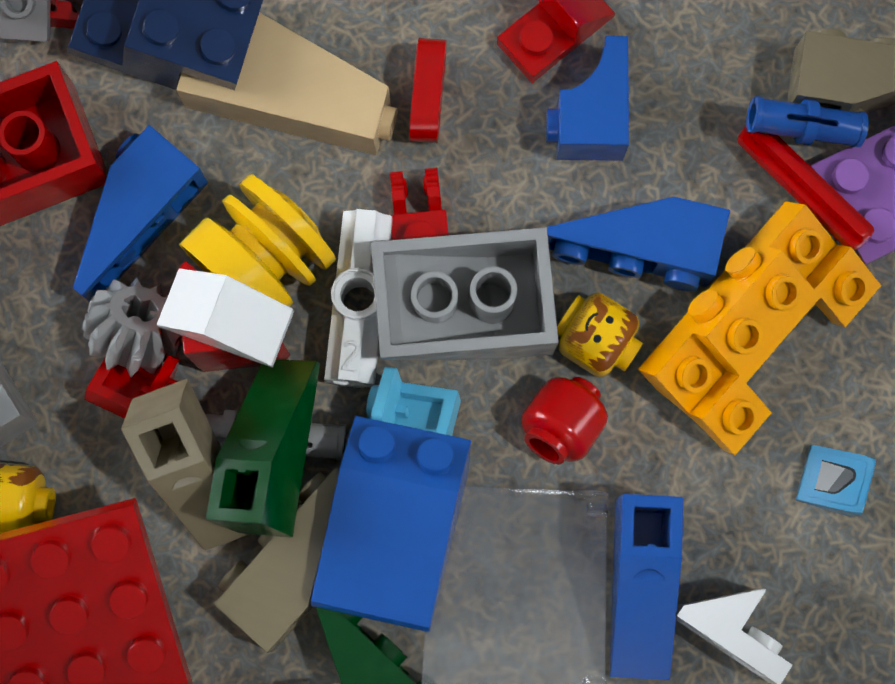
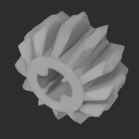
[82,277,182,377]

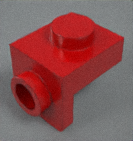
[84,355,180,419]

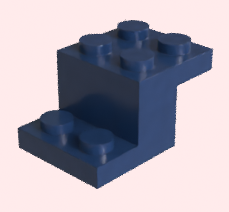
[68,0,263,90]

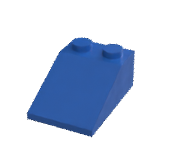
[311,416,471,632]

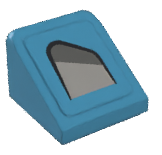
[796,445,876,517]

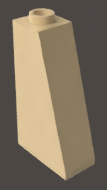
[176,12,398,155]

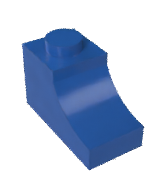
[546,36,629,161]

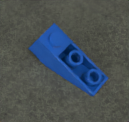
[547,197,730,291]
[610,494,683,680]

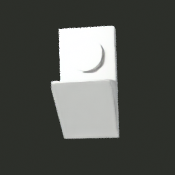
[676,589,792,684]

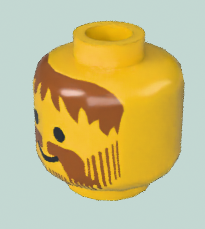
[557,292,643,377]
[0,462,56,533]

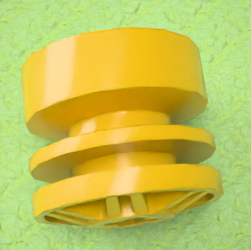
[179,174,336,307]

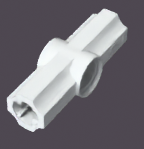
[324,209,393,388]

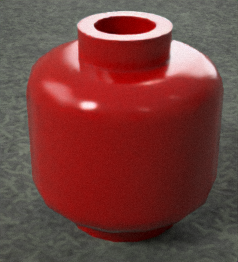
[521,377,608,465]

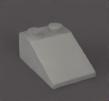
[371,227,559,360]

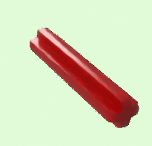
[737,126,874,250]

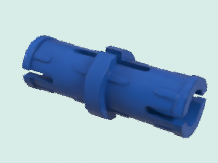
[746,96,869,148]

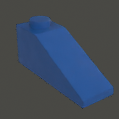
[73,125,208,302]

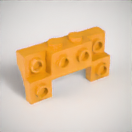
[638,201,881,456]

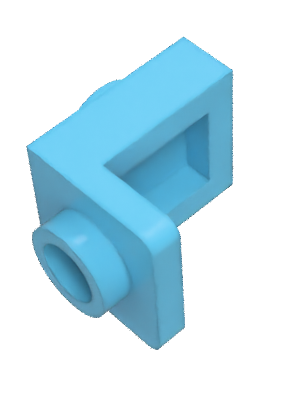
[366,367,461,436]

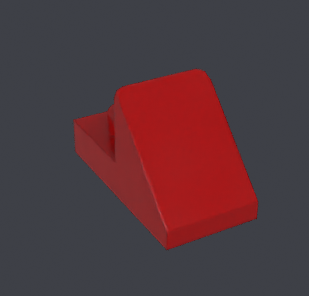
[497,0,615,83]

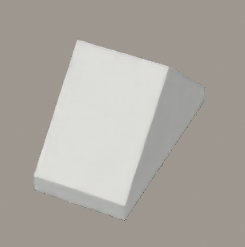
[157,268,294,368]

